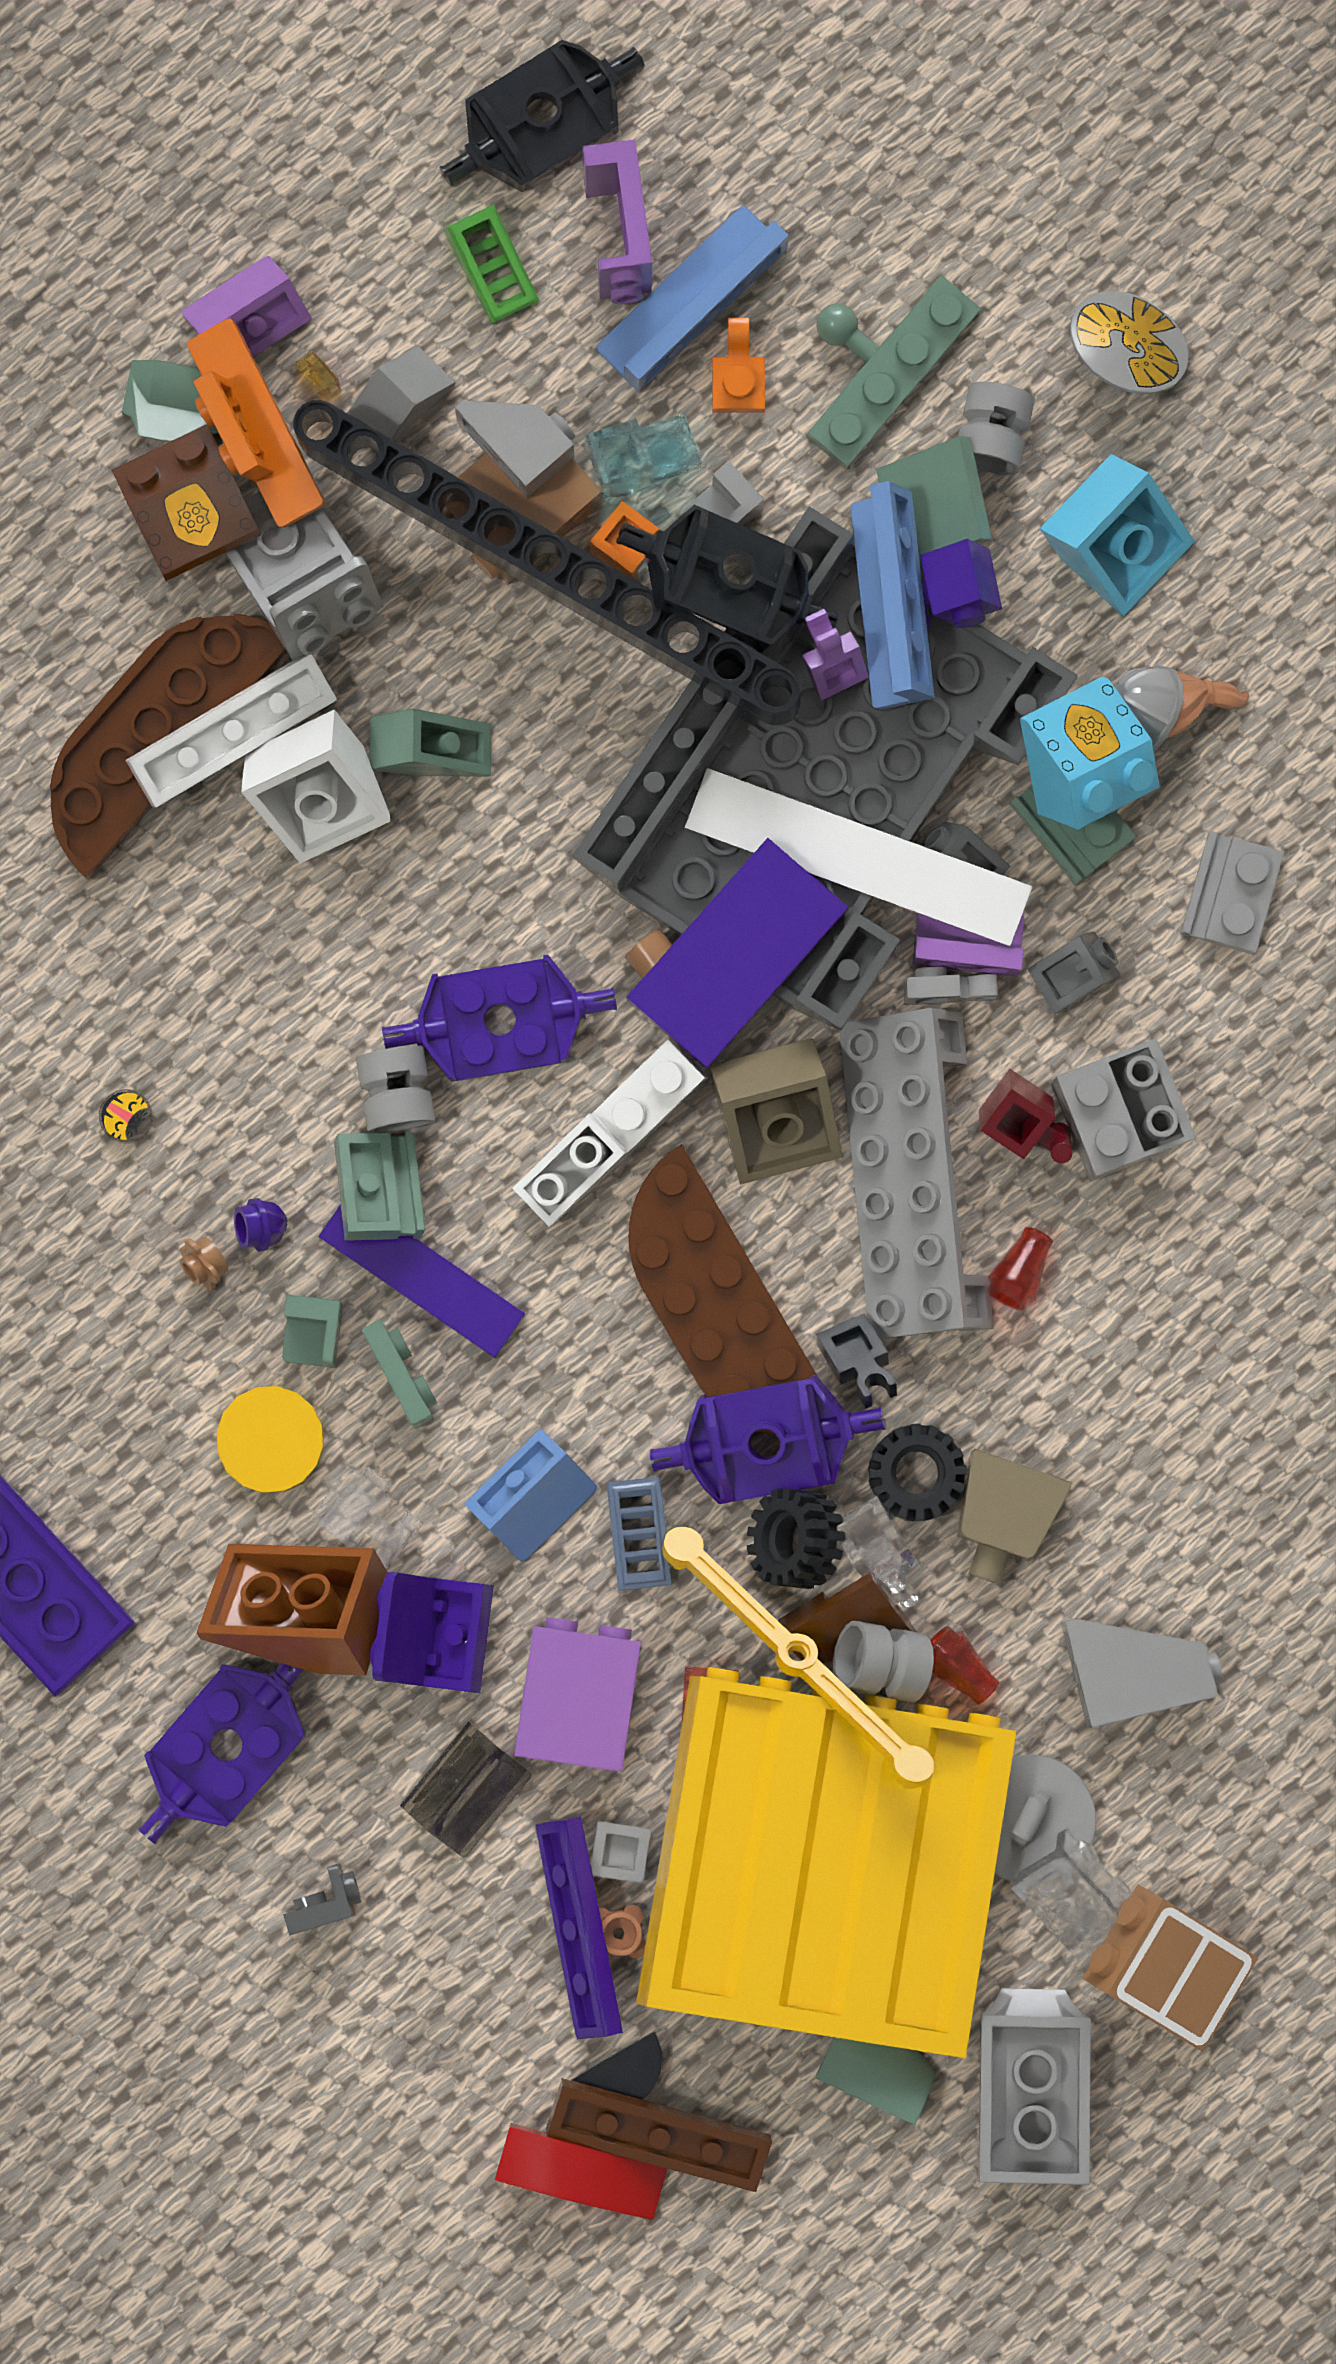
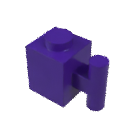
[920,538,1002,629]

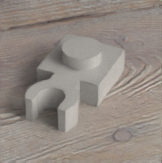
[904,967,998,1005]

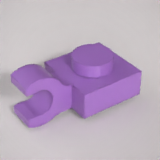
[803,609,869,701]

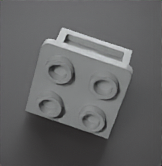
[225,491,384,661]

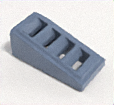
[607,1477,672,1591]

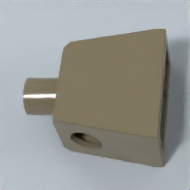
[957,1449,1072,1584]

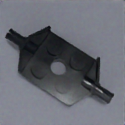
[439,40,645,192]
[616,504,839,653]

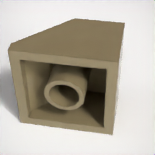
[710,1038,843,1185]

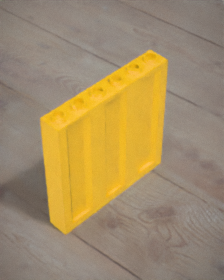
[636,1667,1017,2059]

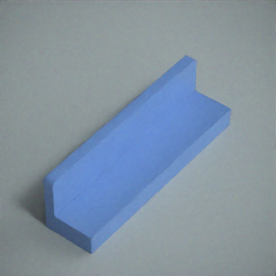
[597,206,789,393]
[851,481,935,710]

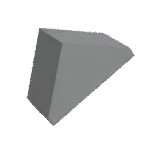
[347,346,455,454]

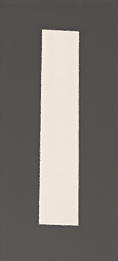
[685,768,1033,946]

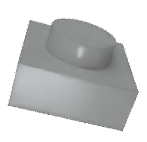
[591,1821,651,1883]

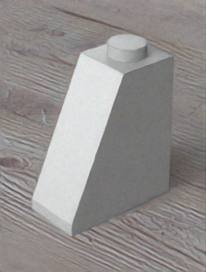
[1061,1619,1223,1728]

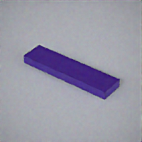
[318,1204,525,1358]
[535,1816,623,2040]

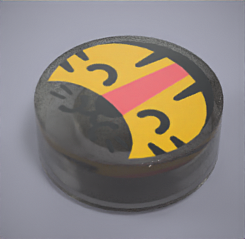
[99,1089,154,1144]

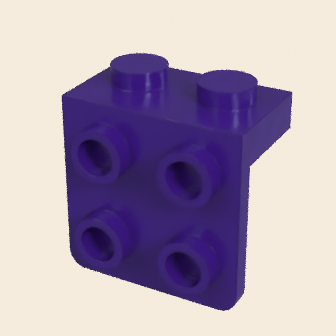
[370,1572,494,1693]

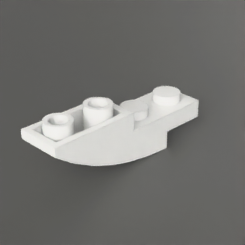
[513,1039,708,1227]

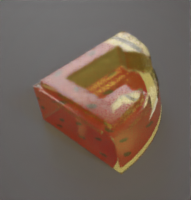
[295,351,342,402]

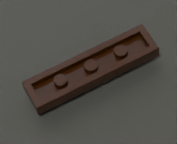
[546,2078,772,2192]

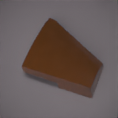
[778,1572,917,1664]

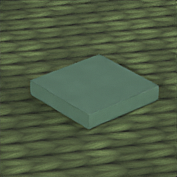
[876,436,992,566]

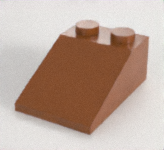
[197,1544,388,1676]

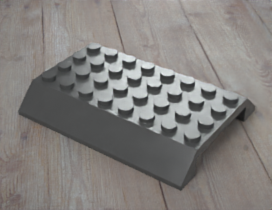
[572,506,1078,1031]

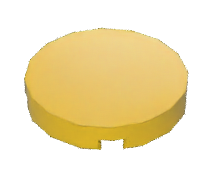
[216,1386,324,1493]

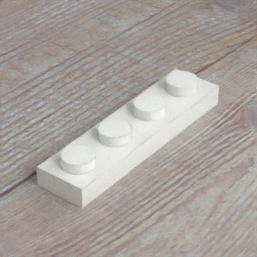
[125,654,337,808]

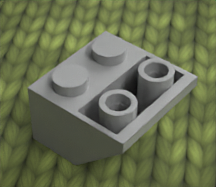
[1051,1038,1196,1182]

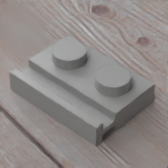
[1180,831,1284,955]

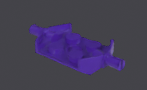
[382,955,617,1082]
[650,1374,886,1504]
[138,1663,306,1844]

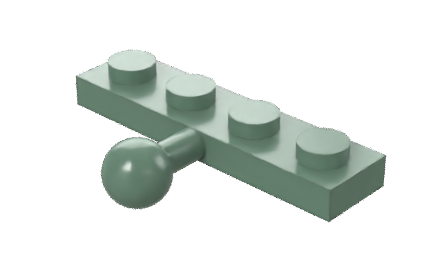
[806,275,981,469]

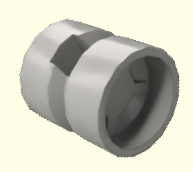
[958,381,1035,475]
[356,1046,436,1133]
[833,1621,934,1703]

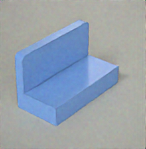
[464,1428,597,1562]

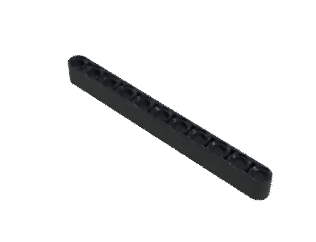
[293,400,800,725]

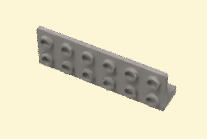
[839,1007,994,1340]

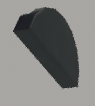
[570,2030,662,2100]

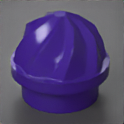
[234,1198,288,1252]

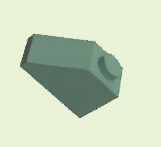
[370,708,492,777]

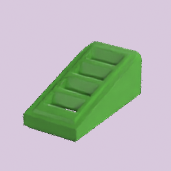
[443,204,540,324]

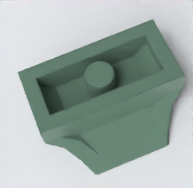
[122,360,220,442]

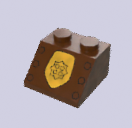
[112,424,261,581]

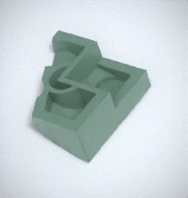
[815,2037,936,2125]

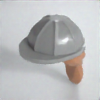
[1114,665,1249,753]

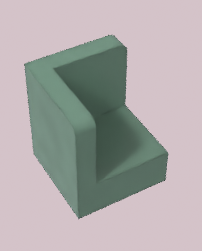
[282,1294,343,1368]

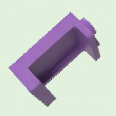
[582,139,652,304]
[514,1617,641,1772]

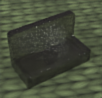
[400,1721,532,1857]

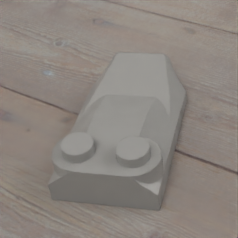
[977,1988,1091,2185]

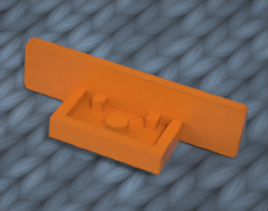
[187,318,325,528]

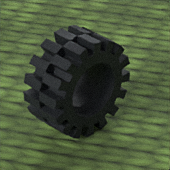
[868,1423,967,1522]
[747,1488,845,1589]

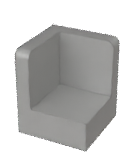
[683,460,764,526]

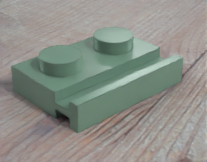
[1010,785,1137,886]
[334,1132,425,1240]
[361,1319,437,1429]

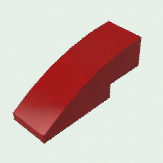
[494,2123,667,2220]

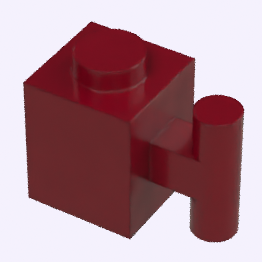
[979,1068,1073,1163]

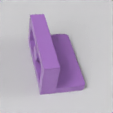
[182,256,312,357]
[912,913,1024,977]

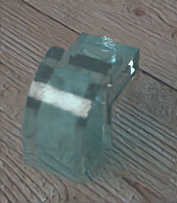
[585,414,702,497]

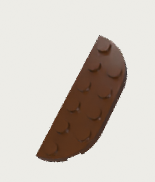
[50,614,287,880]
[628,1144,817,1435]

